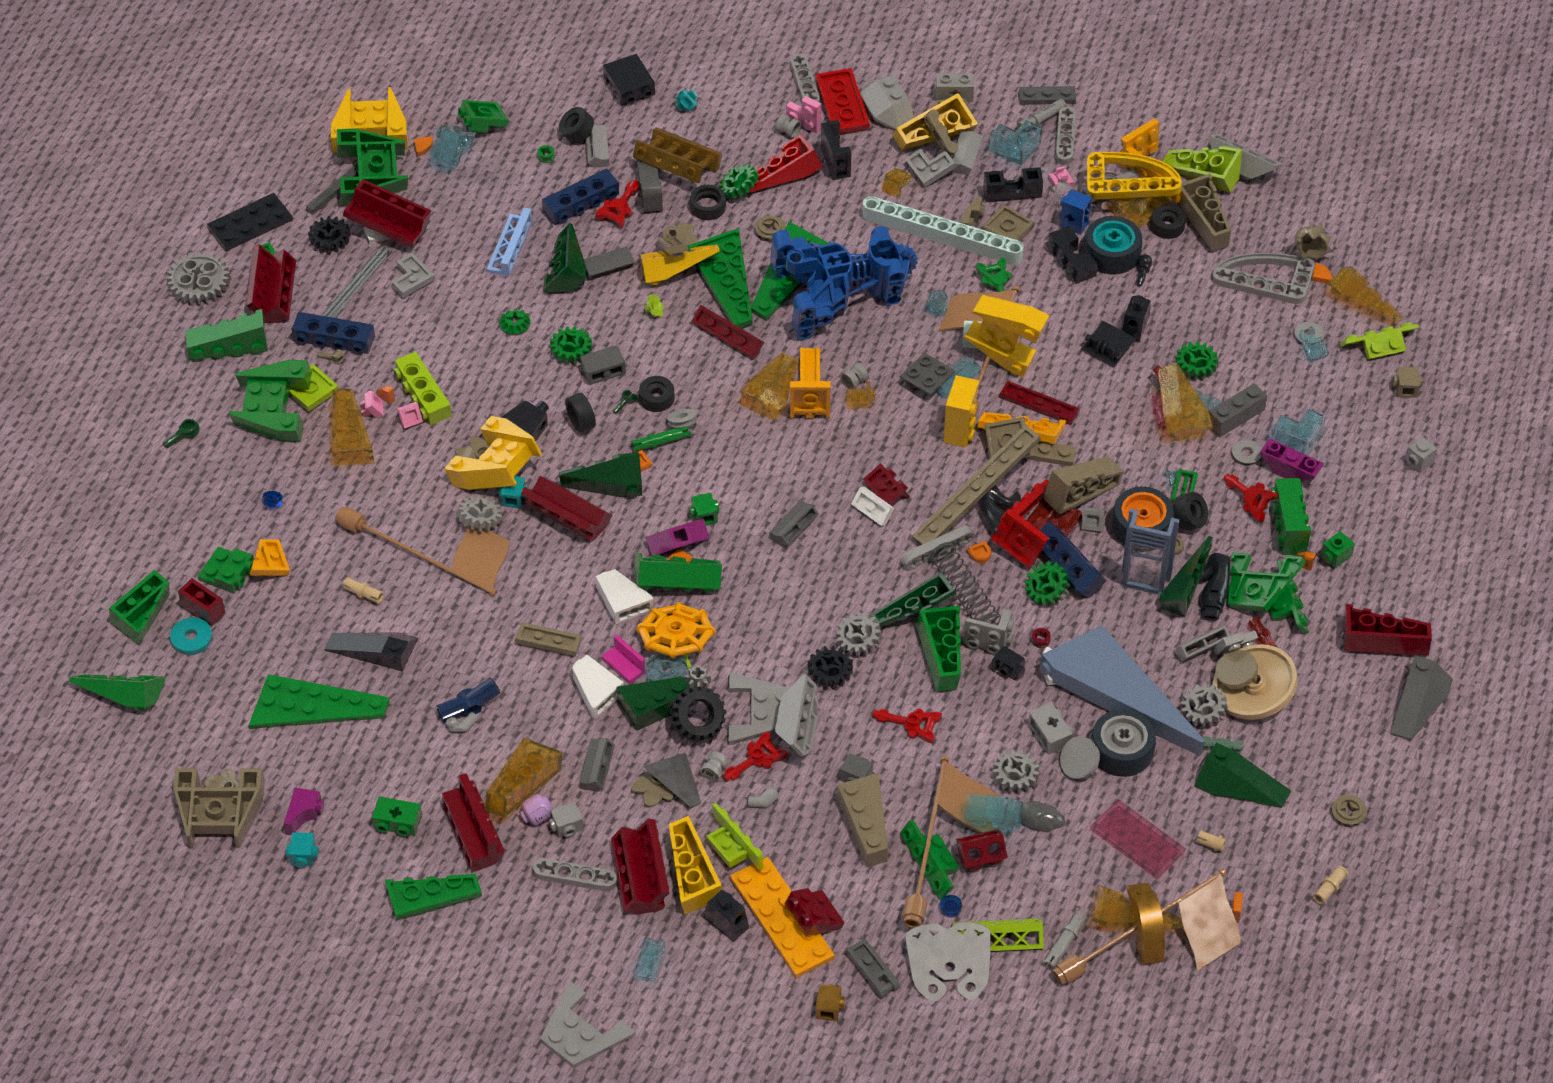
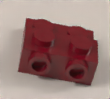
[785,888,845,936]

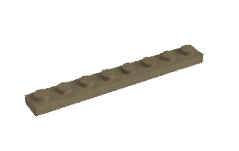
[912,425,1041,545]

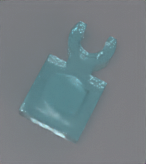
[1299,326,1329,363]

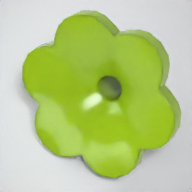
[645,295,664,317]

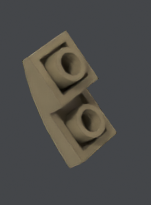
[961,197,985,227]

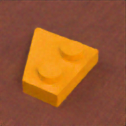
[250,539,290,576]

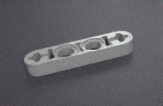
[791,54,820,103]
[1056,107,1076,165]
[901,525,975,570]
[533,858,617,891]

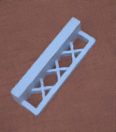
[487,208,532,276]

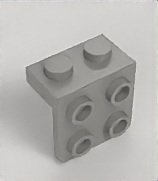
[964,609,1015,654]

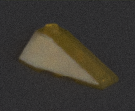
[1108,185,1172,228]
[1328,266,1404,321]
[741,352,799,422]
[1158,362,1213,441]
[1091,885,1183,928]

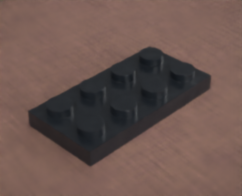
[207,193,293,252]

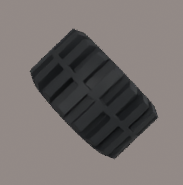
[669,686,727,741]

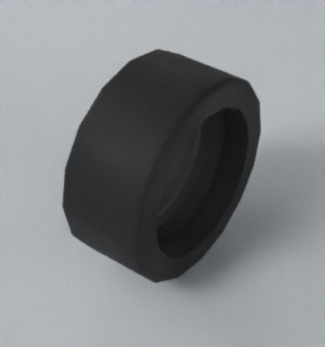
[690,184,726,221]
[565,393,596,433]

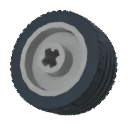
[1091,709,1156,777]

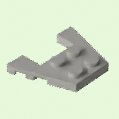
[729,672,789,745]
[540,981,636,1068]

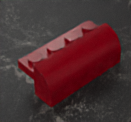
[343,179,432,248]
[246,244,296,323]
[521,476,613,541]
[442,773,505,873]
[611,818,669,915]

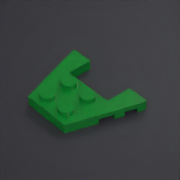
[1228,552,1306,611]

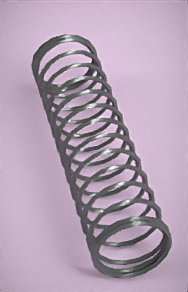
[930,542,1001,625]

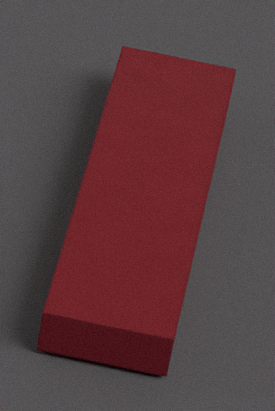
[691,305,764,359]
[999,380,1080,425]

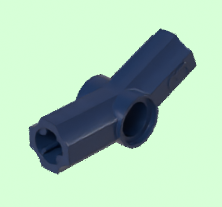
[436,677,500,723]

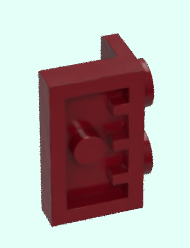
[863,463,910,506]

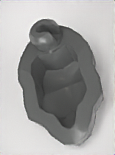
[1016,801,1065,832]

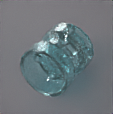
[928,290,948,317]

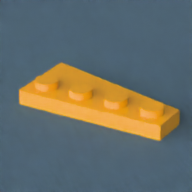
[978,412,1066,444]

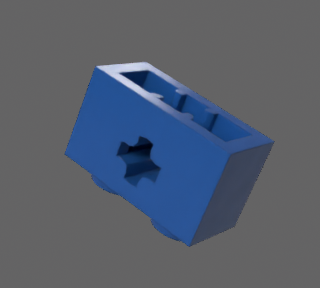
[1059,189,1092,235]

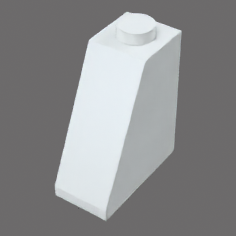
[596,569,654,624]
[572,655,624,719]

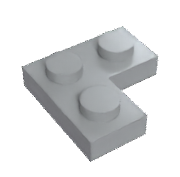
[905,149,957,187]
[392,252,435,298]
[1212,630,1258,656]

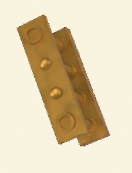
[633,127,722,184]

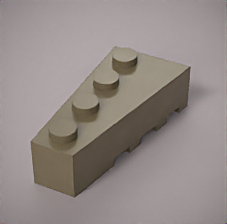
[837,773,888,868]

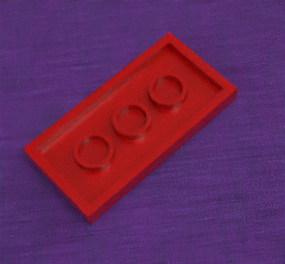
[816,68,870,134]

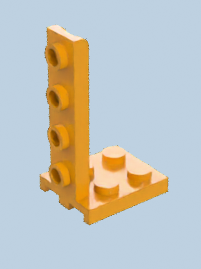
[1120,118,1181,203]
[790,347,831,418]

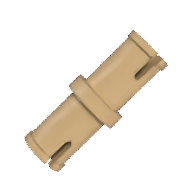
[343,577,384,604]
[1313,866,1348,905]

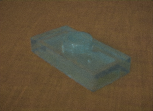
[633,937,666,983]

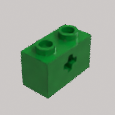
[372,796,422,837]

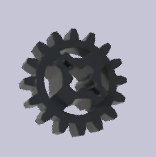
[308,216,351,253]
[808,646,853,689]

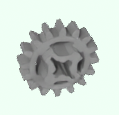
[457,495,502,531]
[836,612,882,656]
[1181,683,1228,728]
[993,749,1039,793]

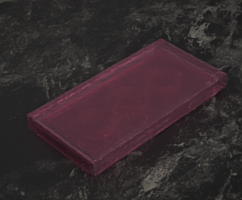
[1090,799,1186,880]

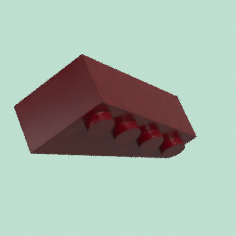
[1343,603,1432,656]

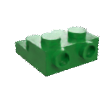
[458,100,508,133]
[197,546,254,594]

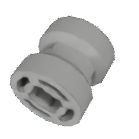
[776,114,801,138]
[841,363,869,390]
[700,751,729,782]

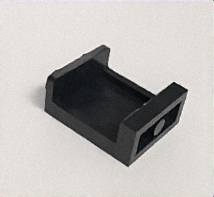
[603,54,655,106]
[821,120,851,180]

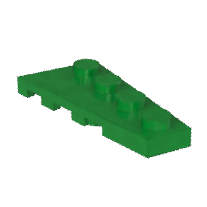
[385,874,482,920]

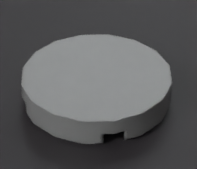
[1060,736,1100,780]

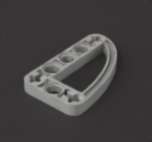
[1212,253,1315,304]

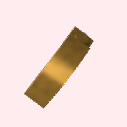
[1127,883,1165,964]

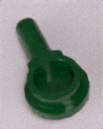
[163,419,200,448]

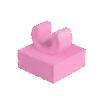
[1049,166,1074,191]
[360,390,384,418]
[397,402,423,428]

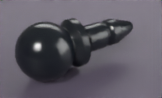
[1136,254,1152,286]

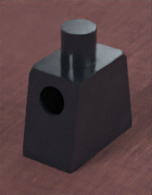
[1122,295,1151,343]
[501,401,549,441]
[703,890,749,942]

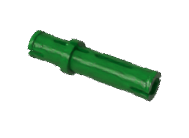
[631,426,691,453]

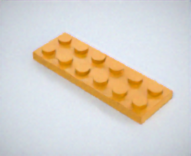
[730,857,835,978]

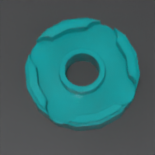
[170,617,213,655]

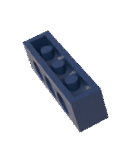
[542,168,619,225]
[291,312,375,354]
[1040,521,1107,598]

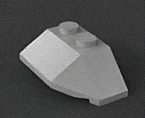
[860,75,914,131]
[1208,133,1282,180]
[775,674,818,757]

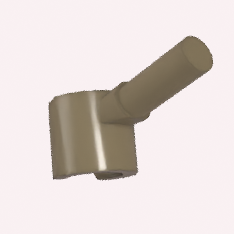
[317,349,345,365]

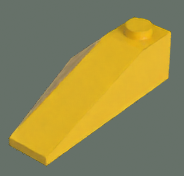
[640,245,719,285]

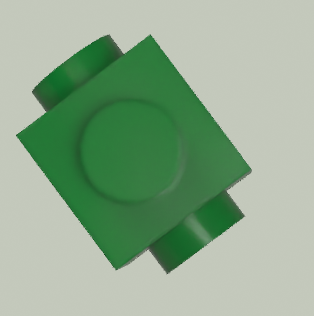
[689,493,719,525]
[1320,531,1355,568]

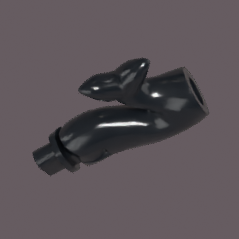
[978,485,1030,535]
[1198,553,1230,620]

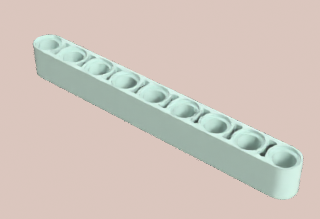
[863,196,1024,265]

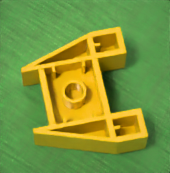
[331,87,408,153]
[964,295,1050,377]
[444,416,542,490]

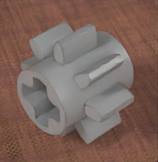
[685,665,712,689]

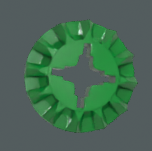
[499,308,531,335]

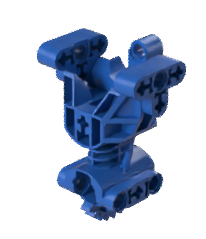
[770,226,918,341]

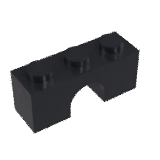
[983,167,1043,201]
[1047,226,1098,284]

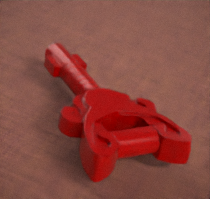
[595,179,639,229]
[1223,473,1278,522]
[872,709,942,743]
[722,731,788,782]

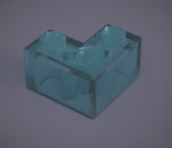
[989,120,1042,166]
[430,124,476,168]
[1271,409,1326,456]
[965,794,1023,831]

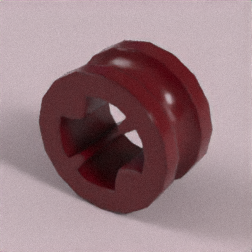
[1031,628,1051,648]

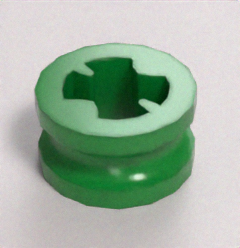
[537,145,555,163]

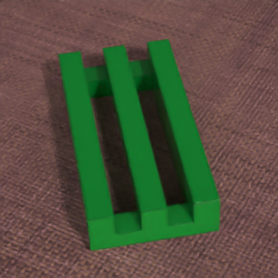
[1171,469,1198,504]

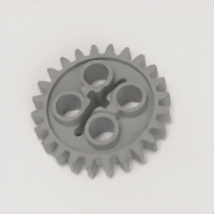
[166,252,230,305]

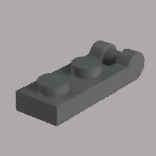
[847,939,900,999]

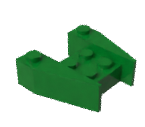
[336,129,408,206]
[229,360,312,442]

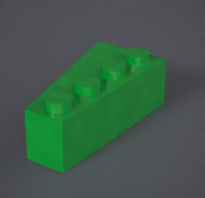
[186,309,268,360]
[1271,478,1311,555]
[633,553,722,592]
[916,606,961,692]

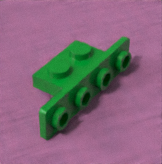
[1270,559,1309,634]
[900,820,959,900]

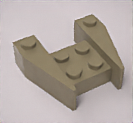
[173,768,265,848]

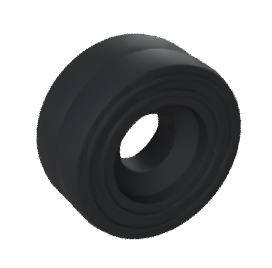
[559,107,594,143]
[1150,204,1186,239]
[639,376,675,412]
[1173,492,1208,530]

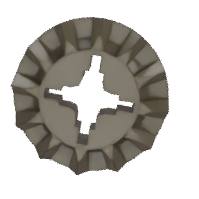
[755,216,786,241]
[1331,795,1367,827]

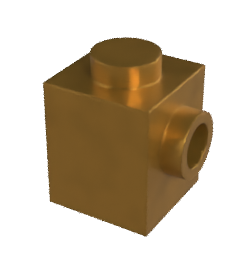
[816,984,846,1021]

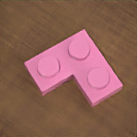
[786,96,821,133]

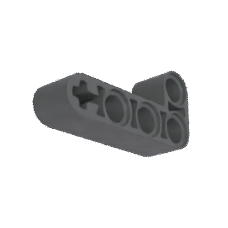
[636,159,663,212]

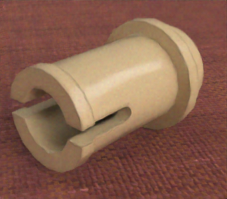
[1197,830,1226,852]

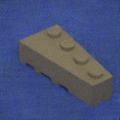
[1177,173,1231,252]
[1044,456,1124,514]

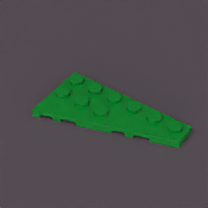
[751,221,828,321]
[687,228,753,328]
[248,674,390,729]

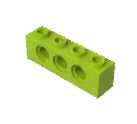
[393,351,452,425]

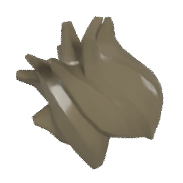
[1295,222,1334,260]

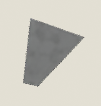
[643,753,701,807]

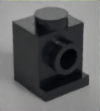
[991,646,1025,680]

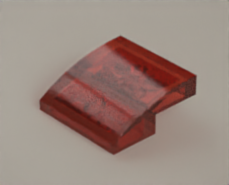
[1026,497,1082,537]

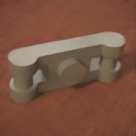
[924,109,958,156]

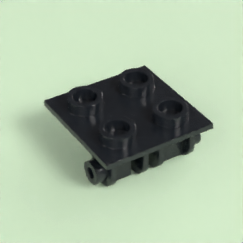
[1081,321,1136,367]

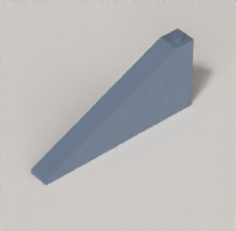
[1039,625,1205,755]

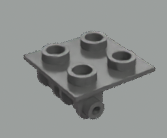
[900,353,955,395]

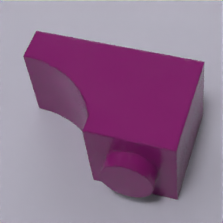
[283,788,324,835]

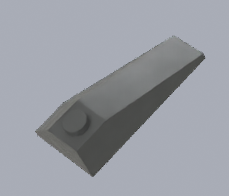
[1390,655,1453,741]

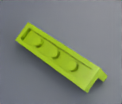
[952,918,1044,951]

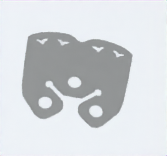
[905,922,990,1001]

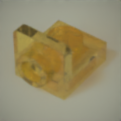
[882,168,912,197]
[846,381,875,409]

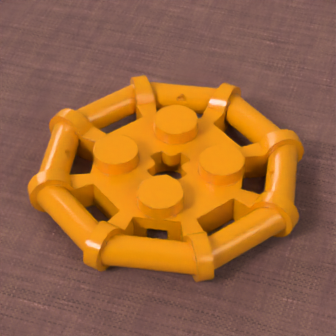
[637,602,716,659]

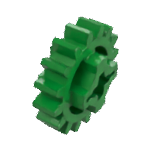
[718,164,759,199]
[550,326,592,364]
[1175,341,1219,380]
[1024,561,1070,606]

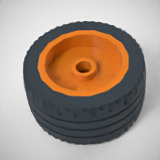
[1112,486,1174,551]

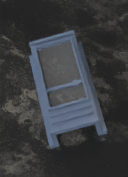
[1122,509,1180,595]

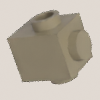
[1393,367,1422,398]

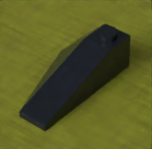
[325,632,418,672]

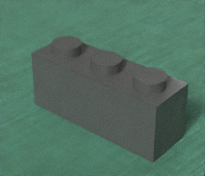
[1207,383,1267,438]

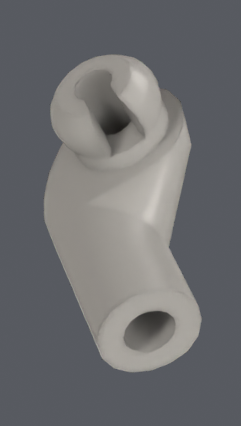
[446,712,479,732]
[748,787,778,808]

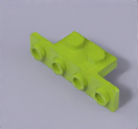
[1340,322,1419,360]
[706,803,764,870]

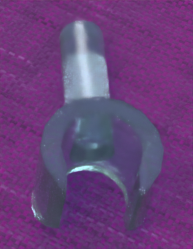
[1165,466,1178,487]

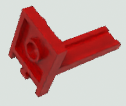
[991,479,1049,569]

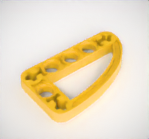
[1087,152,1182,200]

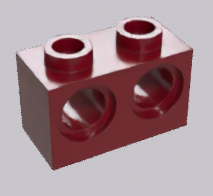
[956,829,1008,870]

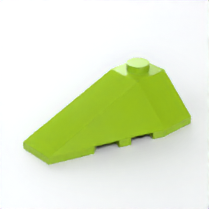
[1162,146,1242,193]

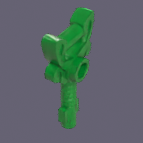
[975,257,1011,292]

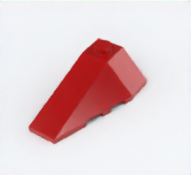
[749,134,823,192]

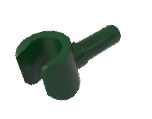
[613,390,637,414]

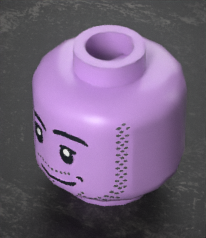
[520,794,553,826]

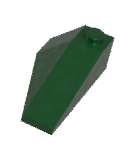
[543,223,587,293]
[559,452,643,498]
[1159,536,1213,617]
[870,572,958,627]
[1195,742,1291,808]

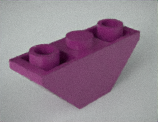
[1260,438,1324,482]
[645,519,710,556]

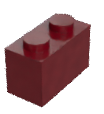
[178,578,225,626]

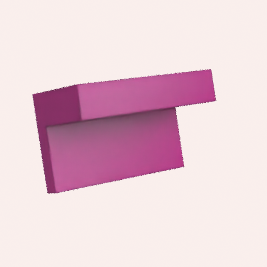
[602,634,646,684]

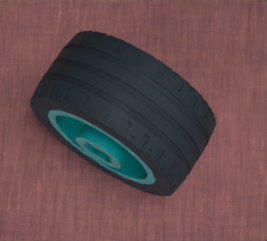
[1084,216,1142,275]

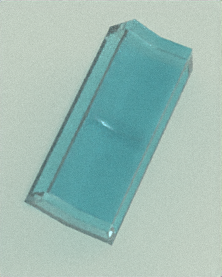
[934,356,982,399]

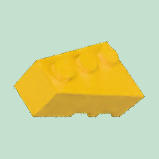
[944,375,979,448]

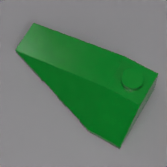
[69,674,165,711]

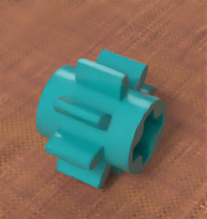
[675,88,698,111]

